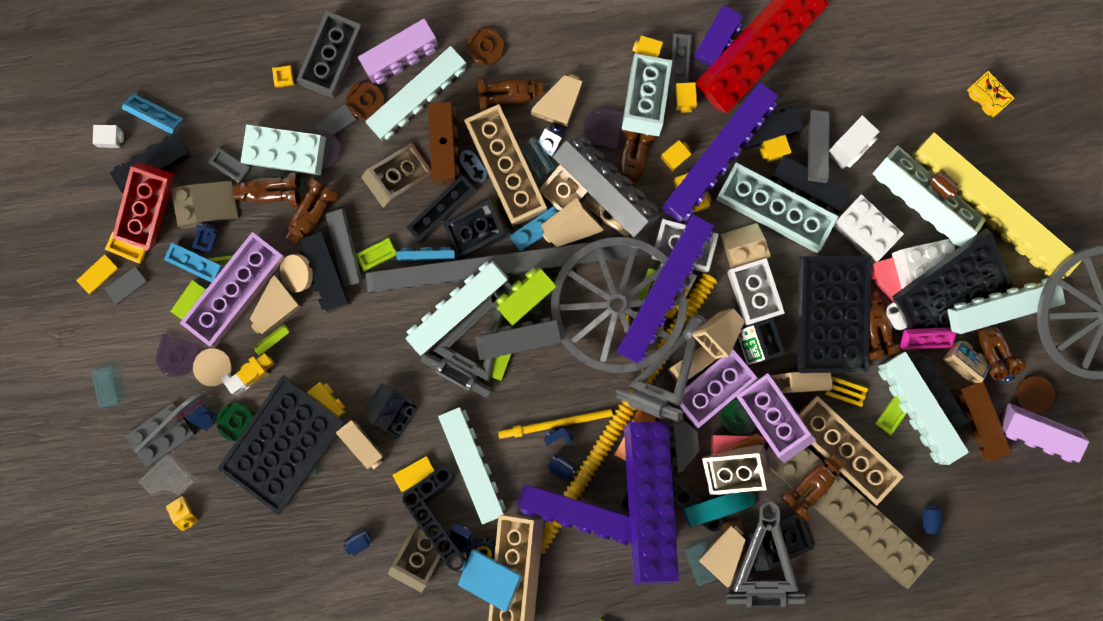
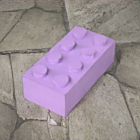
[358,19,439,85]
[679,349,757,428]
[737,374,816,463]
[1000,403,1089,463]

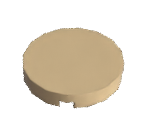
[280,254,313,293]
[193,348,232,386]

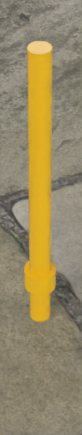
[498,409,613,439]

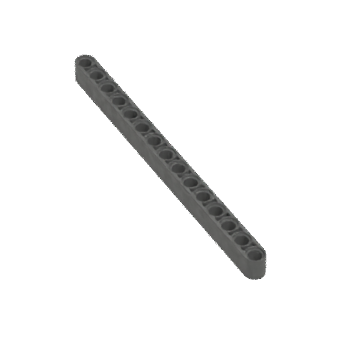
[365,236,650,293]

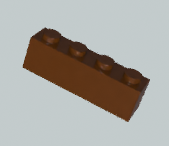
[957,381,1012,462]

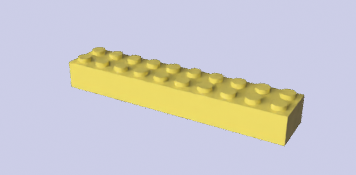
[911,133,1081,279]

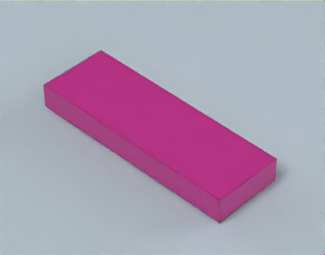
[900,327,956,350]

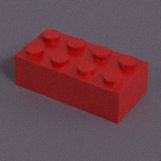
[112,162,175,250]

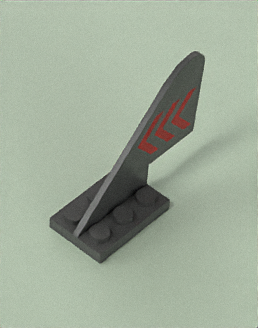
[125,391,213,468]

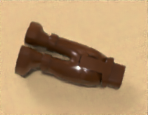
[477,76,544,112]
[618,130,657,187]
[233,172,300,208]
[285,178,341,245]
[869,292,905,360]
[976,324,1026,380]
[780,454,844,521]

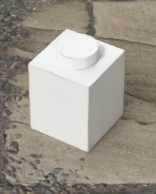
[93,125,124,148]

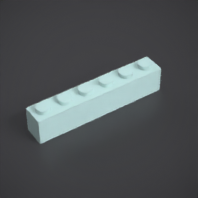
[365,46,467,142]
[405,261,508,356]
[948,278,1065,334]
[438,407,506,524]

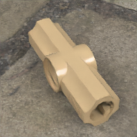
[582,194,631,238]

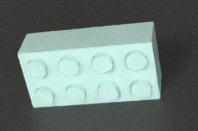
[622,54,672,136]
[241,125,326,175]

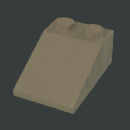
[361,143,431,208]
[171,181,239,229]
[702,445,772,495]
[388,522,448,593]

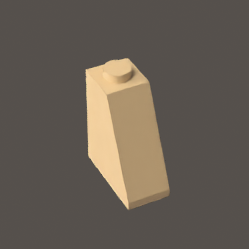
[531,75,582,127]
[541,198,603,247]
[250,275,301,335]
[692,309,745,359]
[668,346,717,383]
[771,372,832,394]
[336,420,384,469]
[697,525,745,588]

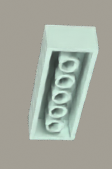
[873,145,986,247]
[716,163,838,253]
[878,352,969,465]

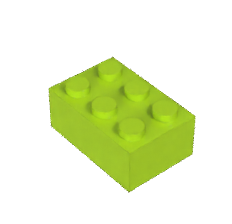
[495,267,556,325]

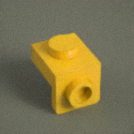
[166,496,198,531]

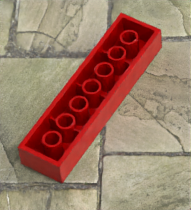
[695,0,829,113]

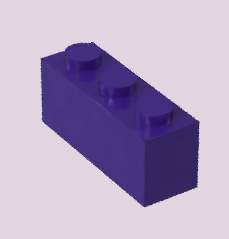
[694,5,743,67]

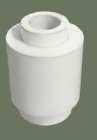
[886,303,907,330]

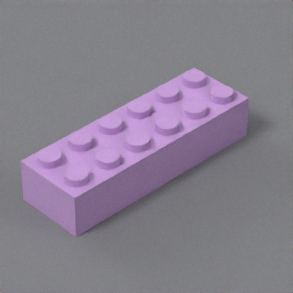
[180,232,285,348]

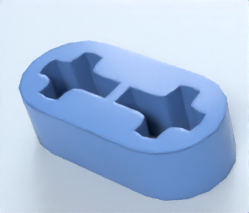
[459,150,487,184]

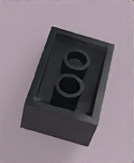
[444,199,514,259]
[743,513,814,571]

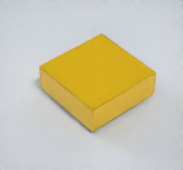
[272,65,294,88]

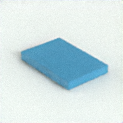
[458,549,523,612]

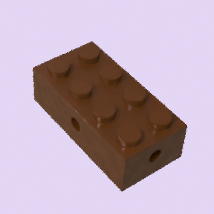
[428,102,460,186]

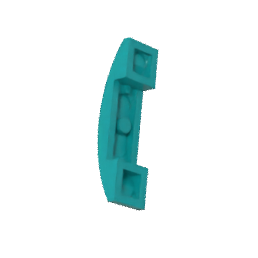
[683,491,757,527]

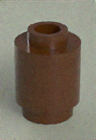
[929,171,959,199]

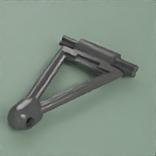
[420,282,512,398]
[616,314,706,422]
[726,500,805,607]

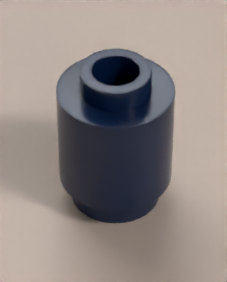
[547,454,577,481]
[922,505,943,534]
[343,529,373,556]

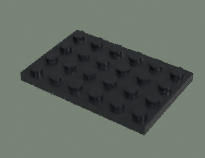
[892,228,1013,352]
[797,256,871,373]
[217,375,346,515]

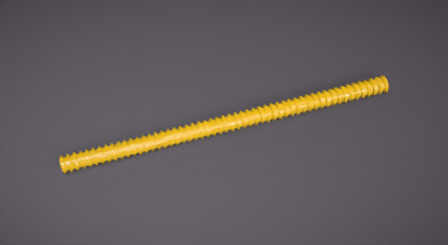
[541,273,717,554]

